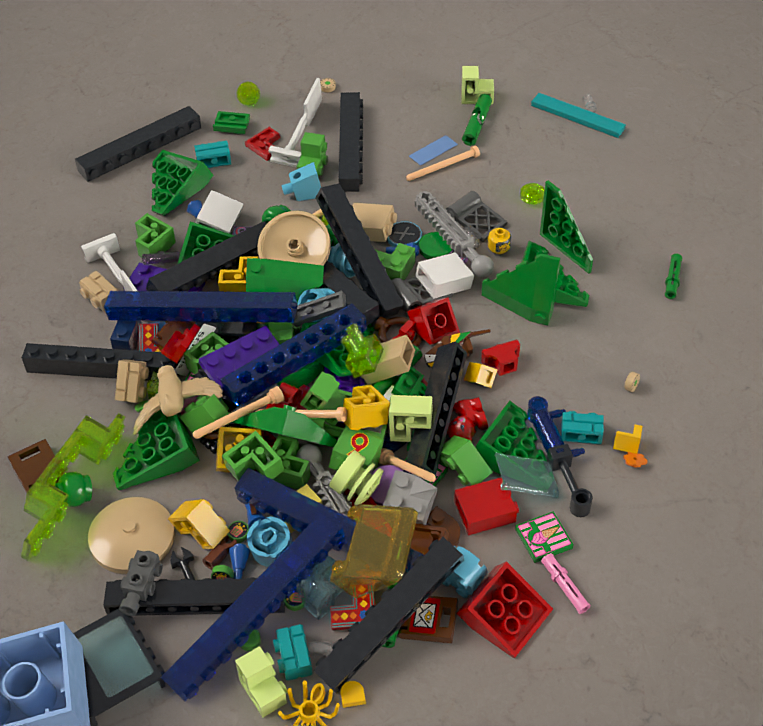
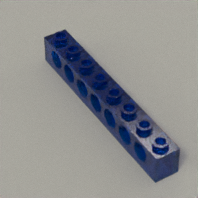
[221,303,367,406]

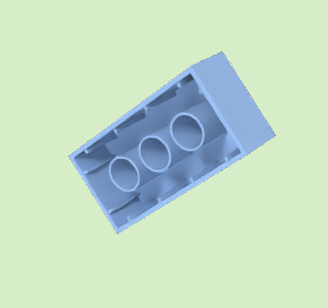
[0,621,90,726]

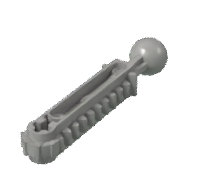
[415,191,494,278]
[296,444,378,565]

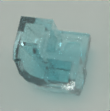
[297,554,352,620]

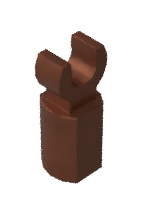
[202,535,237,570]

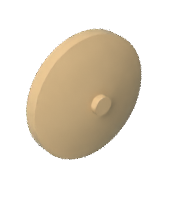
[258,211,331,266]
[88,497,175,574]

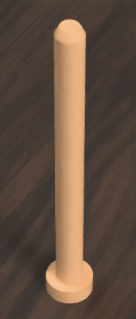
[406,145,480,181]
[257,407,347,422]

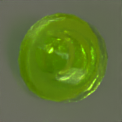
[236,81,260,106]
[520,183,545,205]

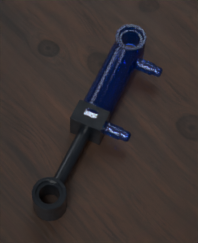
[527,396,593,518]

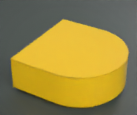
[341,681,366,708]

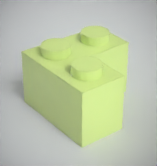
[461,66,494,104]
[389,395,432,442]
[235,646,288,718]

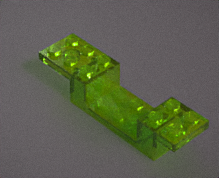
[21,413,126,561]

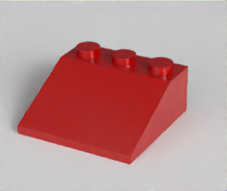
[456,561,553,658]

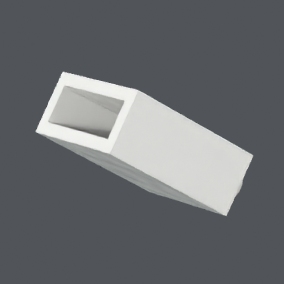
[195,190,243,234]
[416,253,474,299]

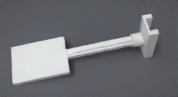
[268,78,322,167]
[81,233,146,321]

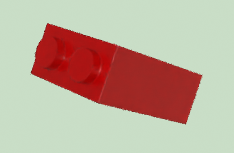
[454,477,519,536]

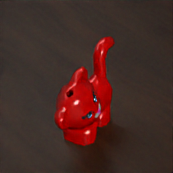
[446,397,488,442]

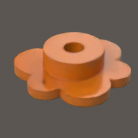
[623,452,648,467]

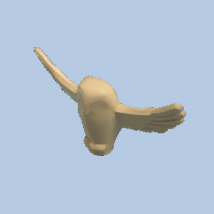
[133,365,223,435]

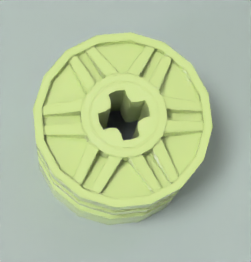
[329,450,384,507]

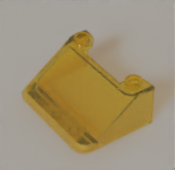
[330,504,418,598]

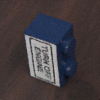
[110,311,142,350]

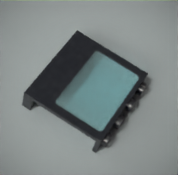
[73,609,166,726]

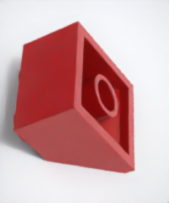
[407,297,460,345]

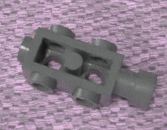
[119,550,163,616]

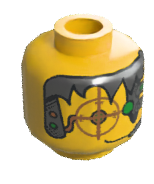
[488,228,511,254]

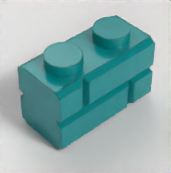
[194,141,231,168]
[561,411,604,444]
[273,624,313,681]

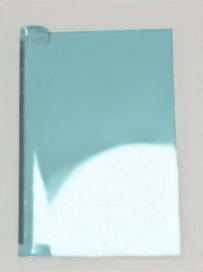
[495,453,559,498]

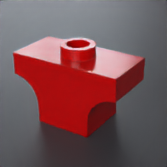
[481,339,520,376]

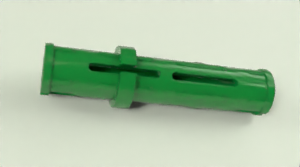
[665,254,682,299]

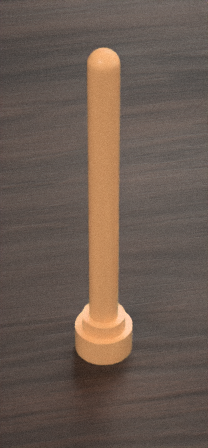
[193,386,284,439]
[379,448,436,482]

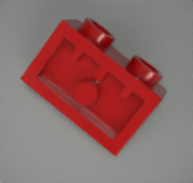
[161,324,201,363]

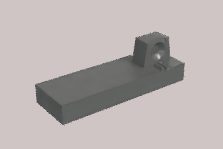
[291,291,346,327]

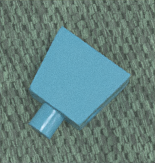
[281,162,321,201]

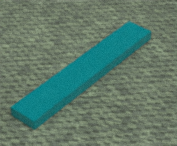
[531,93,626,138]

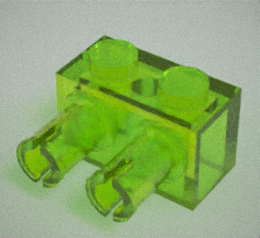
[341,324,384,378]

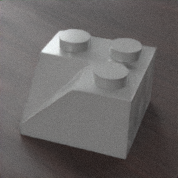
[382,470,438,525]

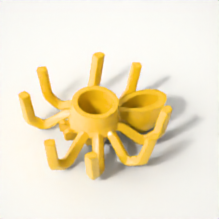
[278,680,340,726]

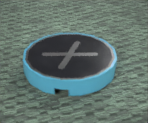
[387,221,422,247]

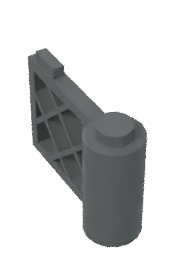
[446,191,507,242]
[391,276,453,314]

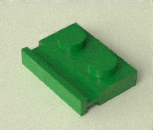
[213,111,250,134]

